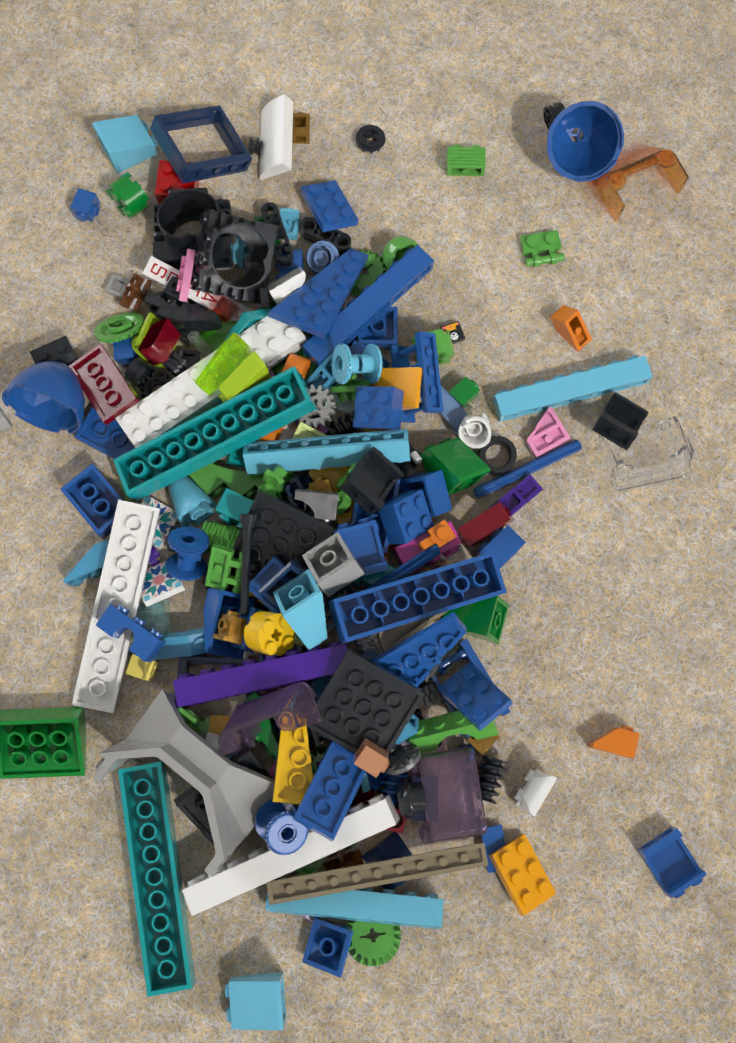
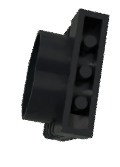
[153,187,234,271]
[191,209,278,305]

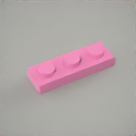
[176,249,195,302]

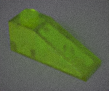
[195,332,252,397]

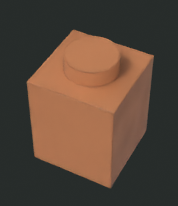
[354,738,390,778]

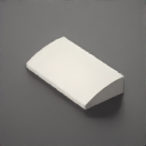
[259,94,293,180]

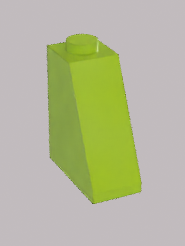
[218,351,271,403]

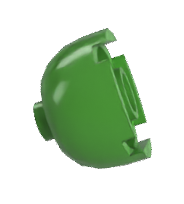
[382,236,418,270]

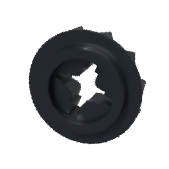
[356,125,385,154]

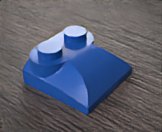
[358,307,398,349]

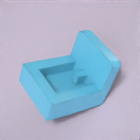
[279,208,301,240]

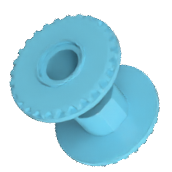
[331,343,383,384]

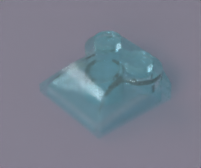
[132,598,174,642]

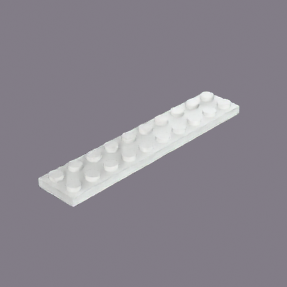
[72,500,160,713]

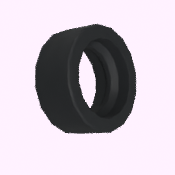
[478,436,517,476]

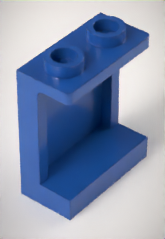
[334,517,389,577]
[637,827,707,898]

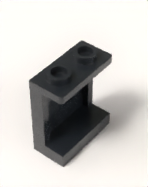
[592,392,649,451]
[340,447,404,516]

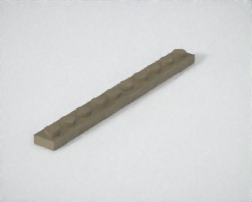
[266,842,488,905]

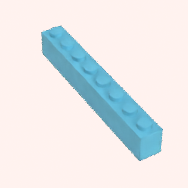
[493,355,653,422]
[243,429,410,475]
[265,878,444,930]

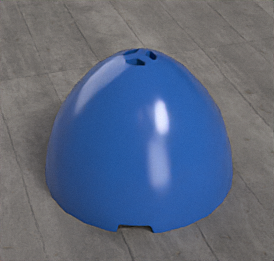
[547,100,624,182]
[2,361,85,434]

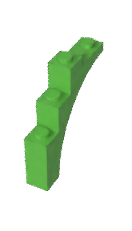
[187,463,304,500]

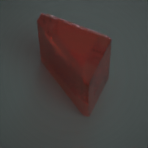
[212,296,238,323]

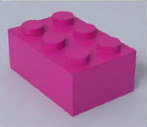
[393,521,462,575]

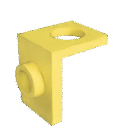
[126,654,160,682]

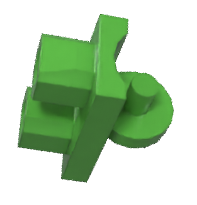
[330,374,370,402]
[258,466,288,498]

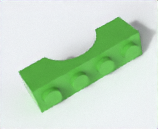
[409,711,498,754]

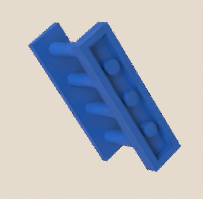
[390,331,444,423]
[426,639,511,738]

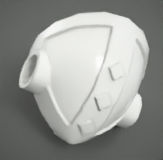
[458,413,491,448]

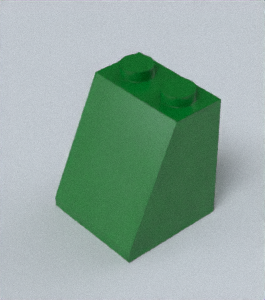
[420,437,491,496]
[441,596,509,644]

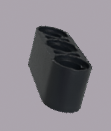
[300,217,352,256]

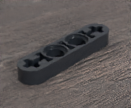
[261,202,294,267]

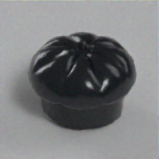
[397,779,426,819]

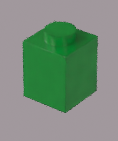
[449,377,480,409]

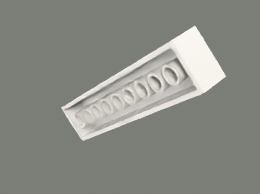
[115,316,306,448]
[182,793,399,916]

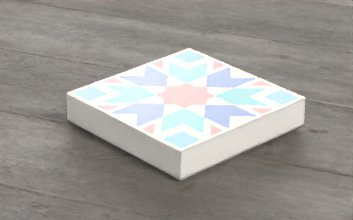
[141,496,178,550]
[141,561,185,607]

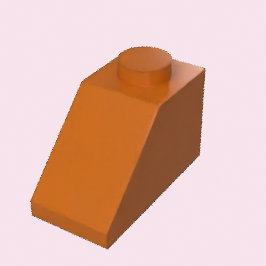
[550,305,592,352]
[588,725,639,759]

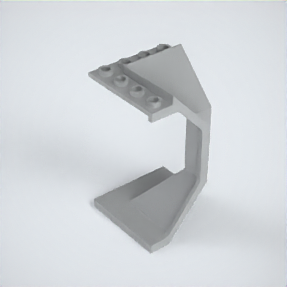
[92,689,275,876]

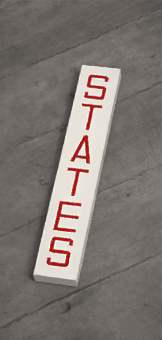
[142,256,254,321]

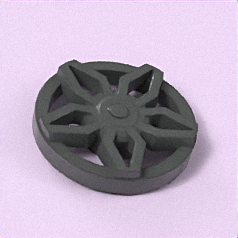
[385,745,421,775]

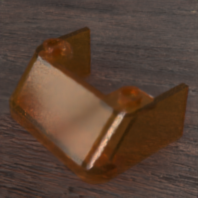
[592,146,689,222]

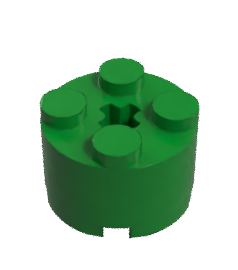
[105,172,150,219]

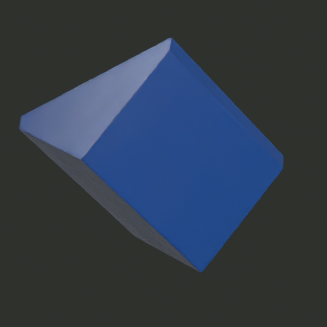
[302,917,354,978]

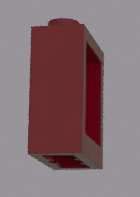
[458,502,514,546]

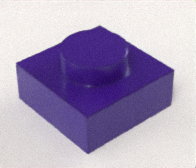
[149,545,161,566]

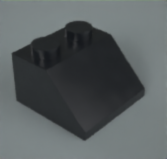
[30,335,79,366]

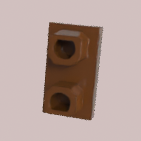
[119,273,152,312]
[323,848,364,870]

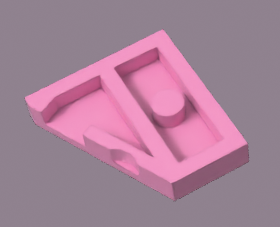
[526,407,571,459]

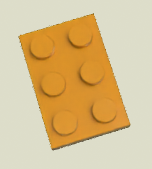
[488,834,557,916]

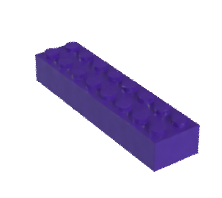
[173,641,348,707]

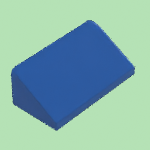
[481,824,505,873]

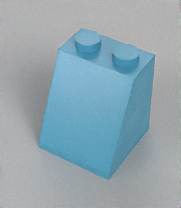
[92,115,158,174]
[273,569,327,650]
[225,972,286,1030]

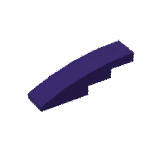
[484,474,544,516]

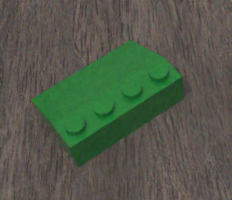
[0,707,86,779]

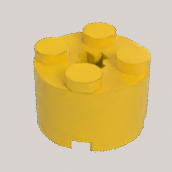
[244,611,294,656]

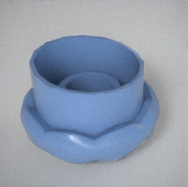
[306,241,339,275]

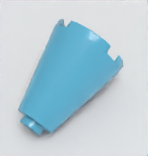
[168,476,216,527]

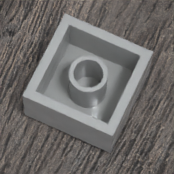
[302,532,365,597]

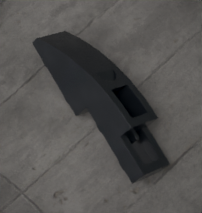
[144,294,223,332]

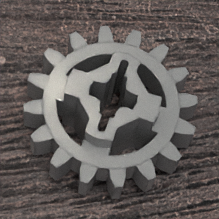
[299,384,336,429]

